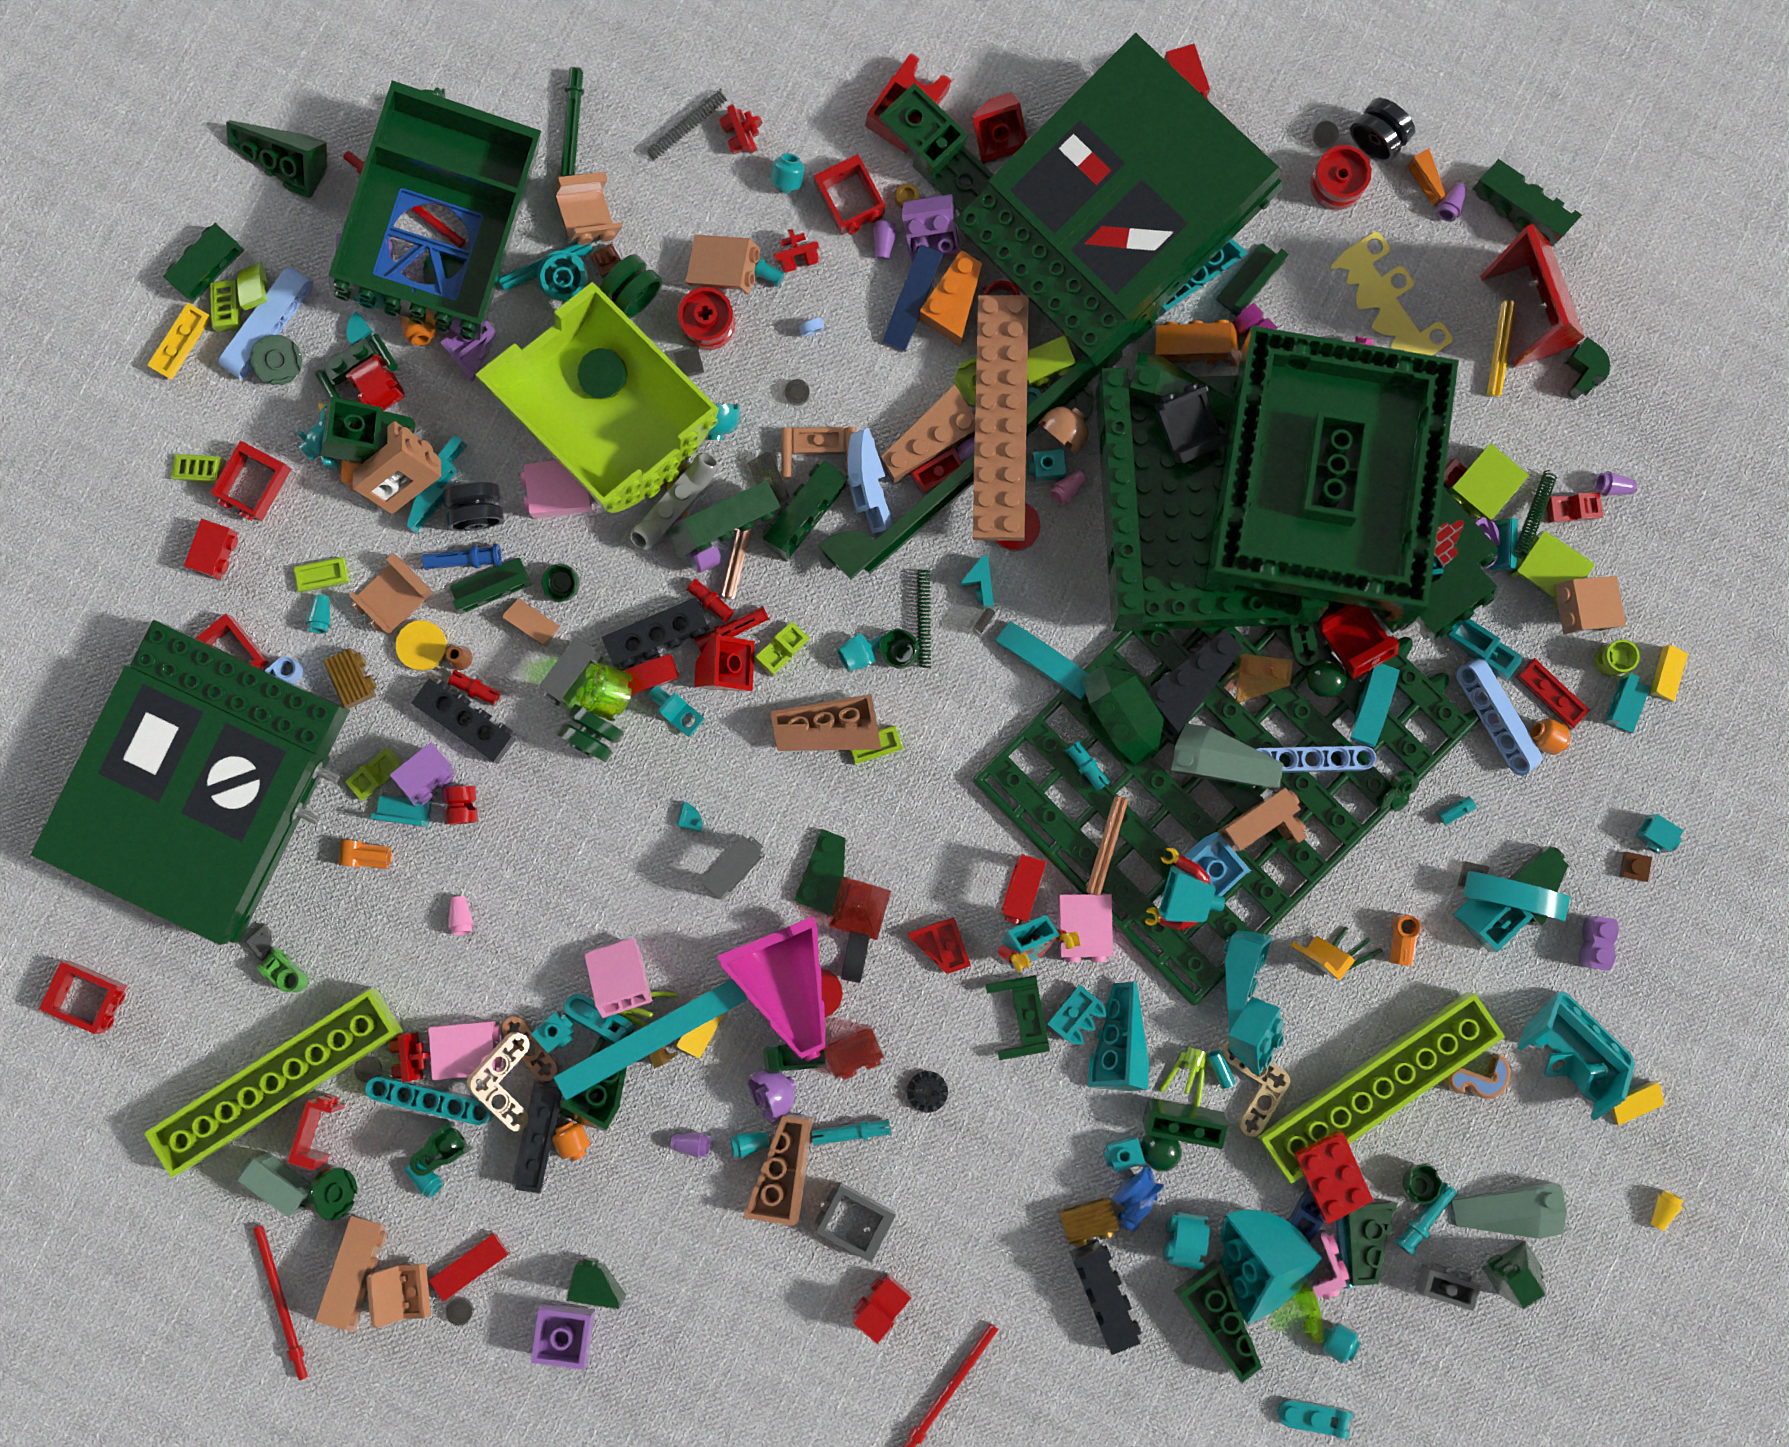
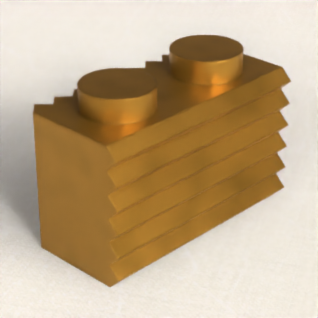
[323,648,377,709]
[1058,1196,1119,1247]

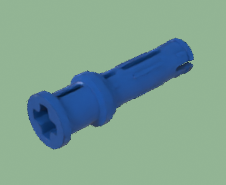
[422,543,502,570]

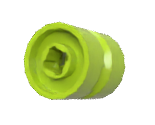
[1594,639,1640,676]

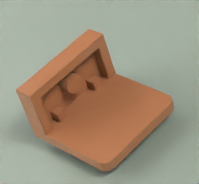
[367,1263,431,1328]

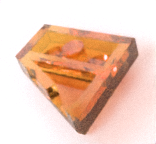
[1235,654,1293,704]

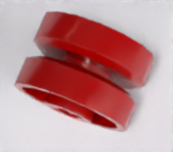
[1310,145,1372,210]
[678,287,735,351]

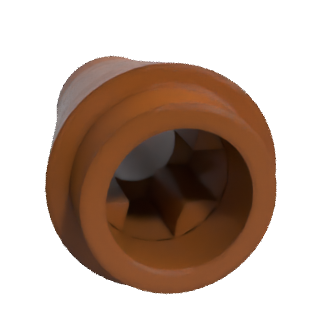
[446,645,473,670]

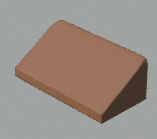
[502,598,560,647]

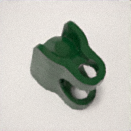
[409,1121,473,1176]

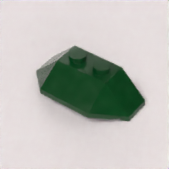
[1082,665,1164,765]

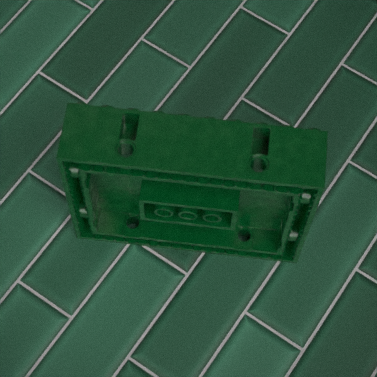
[1205,326,1459,625]
[1096,368,1329,632]

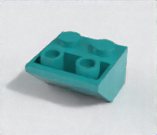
[1452,898,1534,952]
[1228,996,1284,1076]

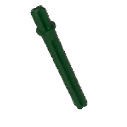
[560,67,585,177]

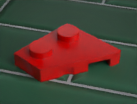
[908,917,971,974]

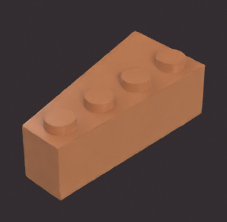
[881,385,975,484]
[771,694,881,751]
[742,1113,813,1226]
[315,1216,387,1332]

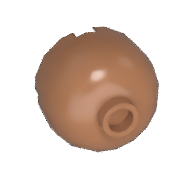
[1039,406,1089,455]

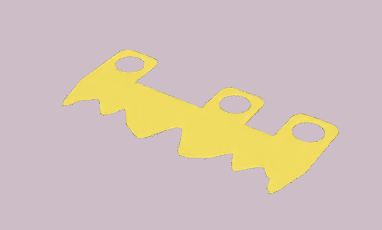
[1331,232,1453,355]

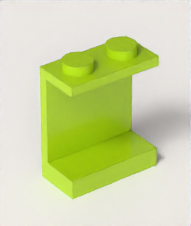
[1447,443,1529,521]
[1509,530,1595,608]

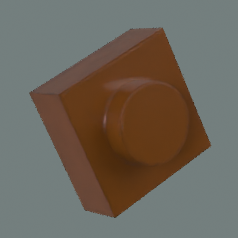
[1619,852,1652,882]

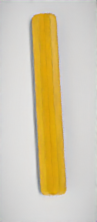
[1487,300,1516,397]

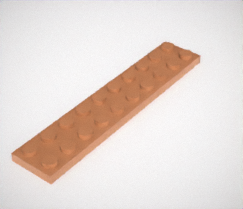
[973,295,1029,541]

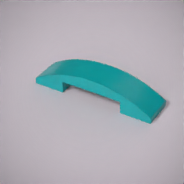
[1463,871,1571,922]

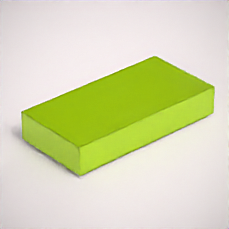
[293,557,350,593]
[850,725,903,765]

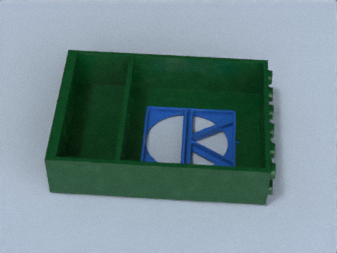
[328,80,541,341]

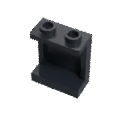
[1154,382,1229,463]

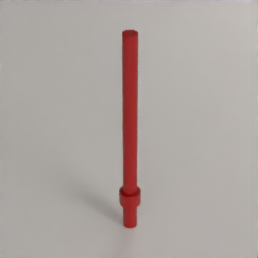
[343,151,466,248]
[252,1225,309,1381]
[903,1323,999,1447]

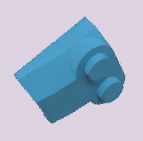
[1184,832,1251,896]

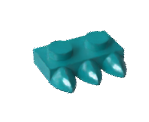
[1047,984,1106,1045]

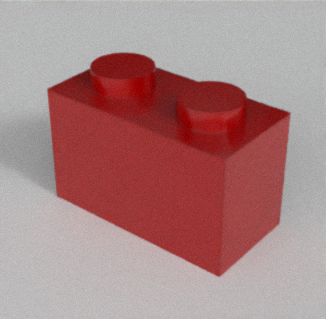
[184,518,238,580]

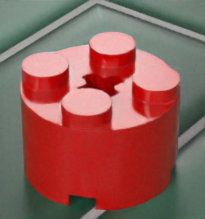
[346,354,406,411]

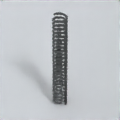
[647,88,727,161]

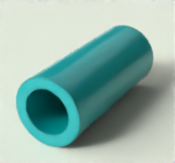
[1207,1049,1236,1089]

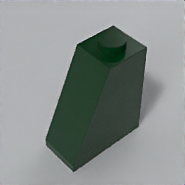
[1508,846,1568,926]

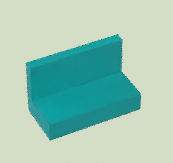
[1603,673,1651,734]
[370,795,432,827]

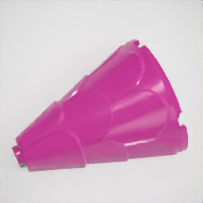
[717,916,825,1061]

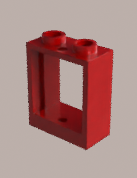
[814,154,885,236]
[210,440,291,521]
[195,613,270,670]
[1000,854,1046,925]
[39,961,127,1034]

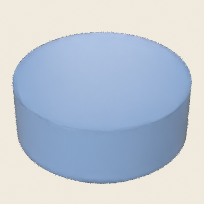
[798,318,824,337]

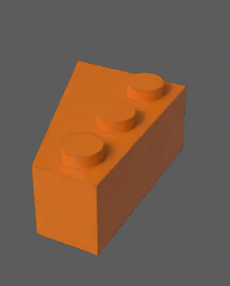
[919,250,982,347]
[1155,320,1239,366]

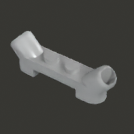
[629,453,719,550]

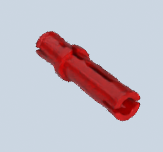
[694,606,770,653]

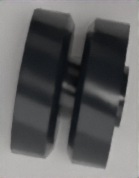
[1350,97,1416,163]
[442,482,504,531]

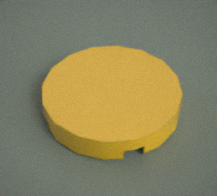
[396,620,448,671]

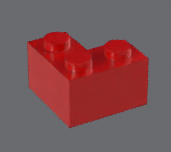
[853,1273,912,1345]

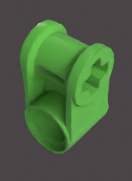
[256,947,308,992]

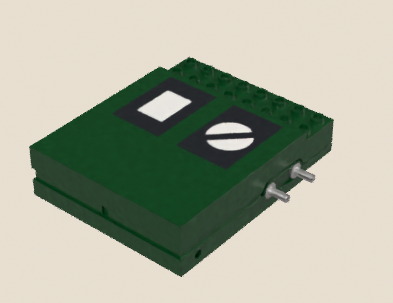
[30,619,350,945]

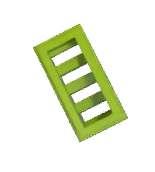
[211,280,242,332]
[171,454,226,484]

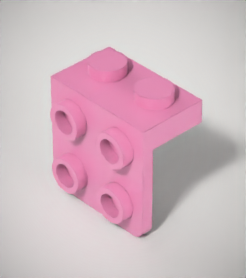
[1312,1231,1349,1300]

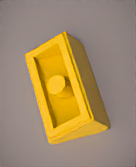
[1649,645,1688,702]
[676,1013,725,1058]
[1610,1081,1665,1126]

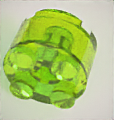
[576,663,632,721]

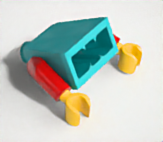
[1145,848,1225,930]
[998,915,1081,973]

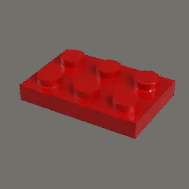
[1294,1130,1374,1224]

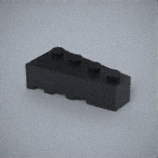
[1147,629,1242,735]
[1069,1240,1142,1355]

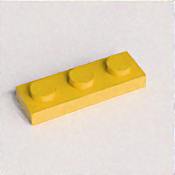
[147,303,212,380]

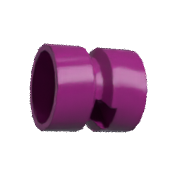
[1232,302,1278,341]

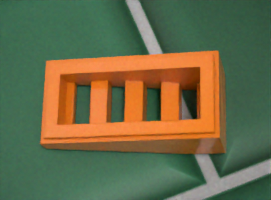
[1407,148,1445,206]

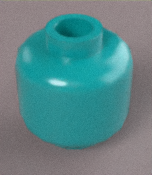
[770,153,805,193]
[1320,1323,1361,1364]

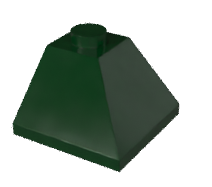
[566,1257,626,1310]

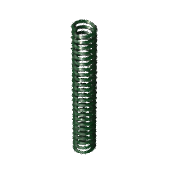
[1513,470,1557,559]
[916,569,931,668]

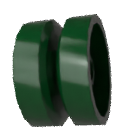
[599,254,663,319]
[557,704,624,763]

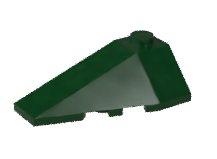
[1129,351,1232,424]
[560,1024,634,1131]

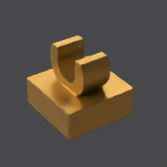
[649,1041,678,1069]

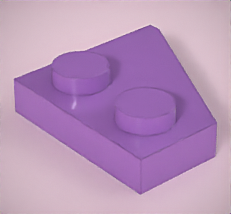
[440,320,497,381]

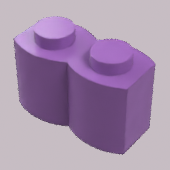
[1579,916,1619,970]

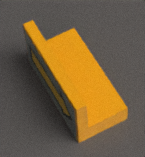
[1291,935,1355,981]

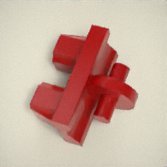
[719,104,763,154]
[773,229,819,273]
[389,1032,431,1082]

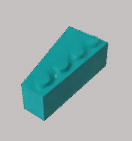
[1158,239,1248,318]

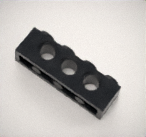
[602,597,710,669]
[411,678,516,764]

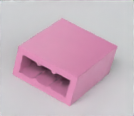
[521,460,594,519]
[1058,894,1113,962]
[585,938,653,1018]
[429,1020,503,1080]

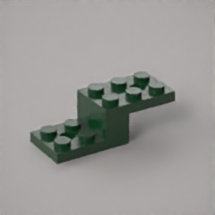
[879,82,993,213]

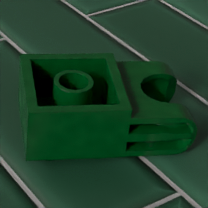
[320,396,416,464]

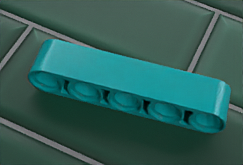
[365,1075,494,1125]

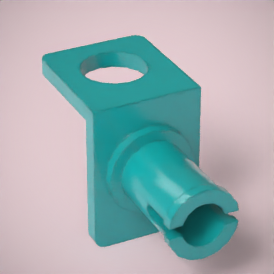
[648,685,705,737]
[1543,1052,1608,1093]

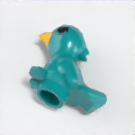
[296,402,340,470]

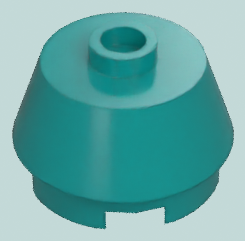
[537,250,588,301]

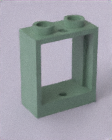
[237,1153,311,1218]

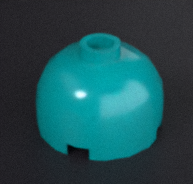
[707,404,740,440]

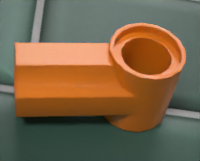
[337,839,392,869]
[1389,914,1421,966]

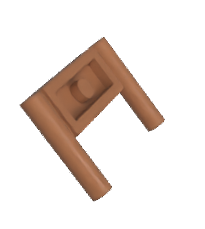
[781,427,856,479]

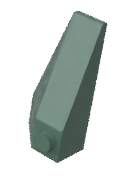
[1171,723,1284,789]
[1451,1182,1567,1239]

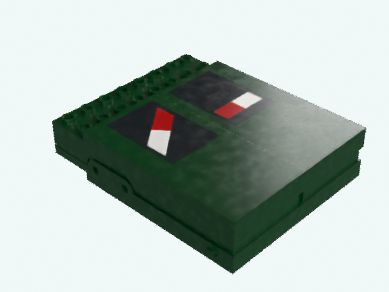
[954,32,1283,367]

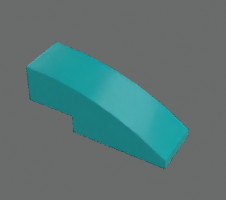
[1447,619,1522,682]
[1350,663,1400,747]

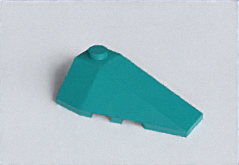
[1224,930,1273,1032]
[1088,981,1149,1091]

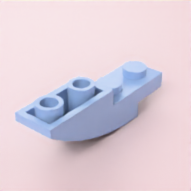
[848,428,893,534]

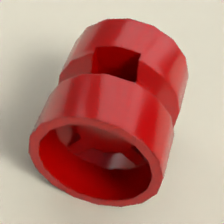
[442,786,478,825]

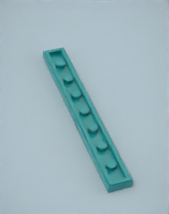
[553,979,748,1100]

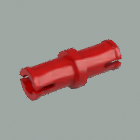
[686,578,735,623]
[448,669,501,706]

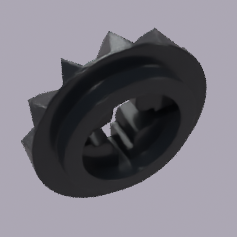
[907,1071,948,1113]

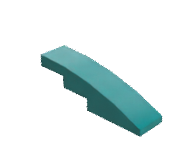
[407,434,467,534]
[995,621,1088,701]

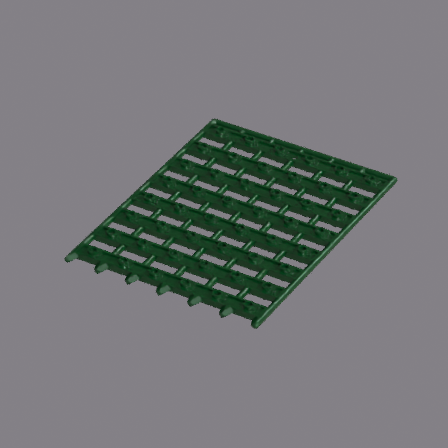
[972,600,1481,1006]

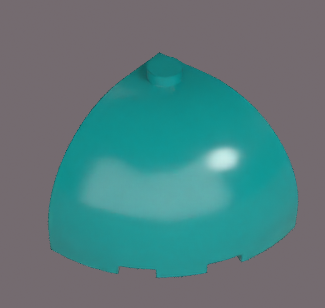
[1220,1209,1321,1325]

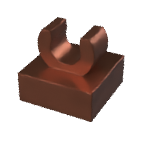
[590,243,621,279]

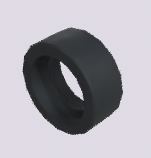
[841,931,870,983]

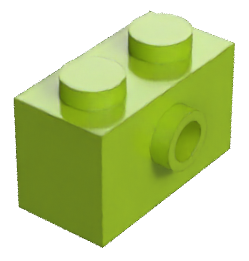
[1027,335,1076,388]

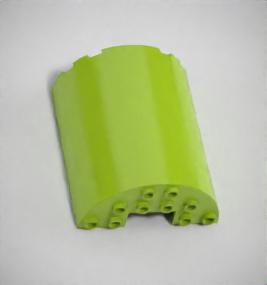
[476,282,719,513]

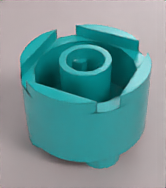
[1163,1211,1209,1270]

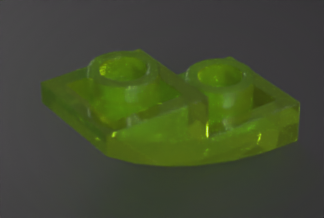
[1296,1283,1323,1343]

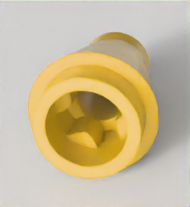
[1650,1190,1684,1231]

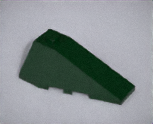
[226,120,327,198]

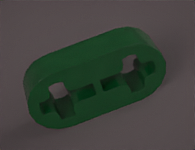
[1289,624,1319,667]

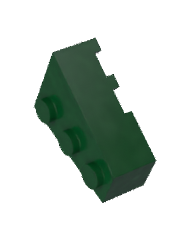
[1482,1241,1546,1310]

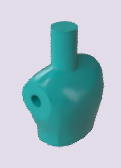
[836,633,882,672]

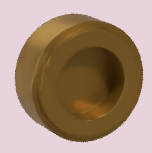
[895,183,920,209]

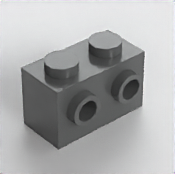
[1415,1263,1481,1311]

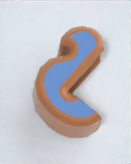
[1443,1053,1511,1099]

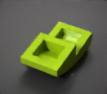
[237,262,268,311]
[754,621,810,677]
[345,747,403,801]

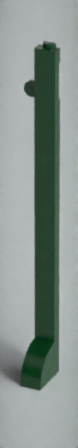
[818,312,1158,580]

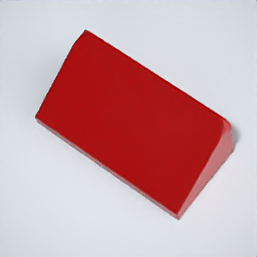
[910,448,963,494]

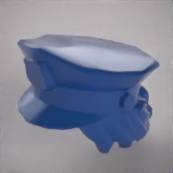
[1112,1166,1164,1232]

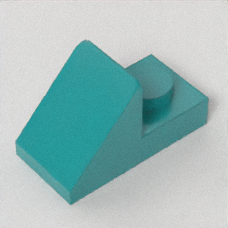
[960,555,994,610]

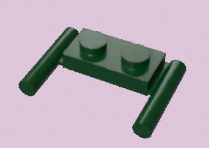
[315,334,398,399]
[985,975,1050,1061]

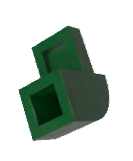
[1565,337,1610,400]

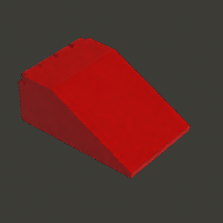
[1480,224,1585,368]

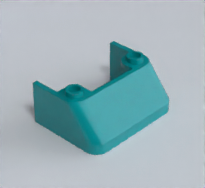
[1517,991,1635,1121]

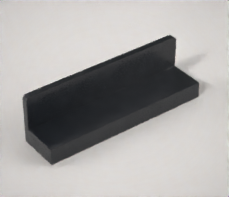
[512,1082,562,1194]

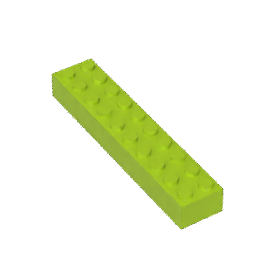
[144,988,404,1178]
[1256,992,1505,1184]

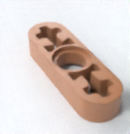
[502,1016,559,1081]

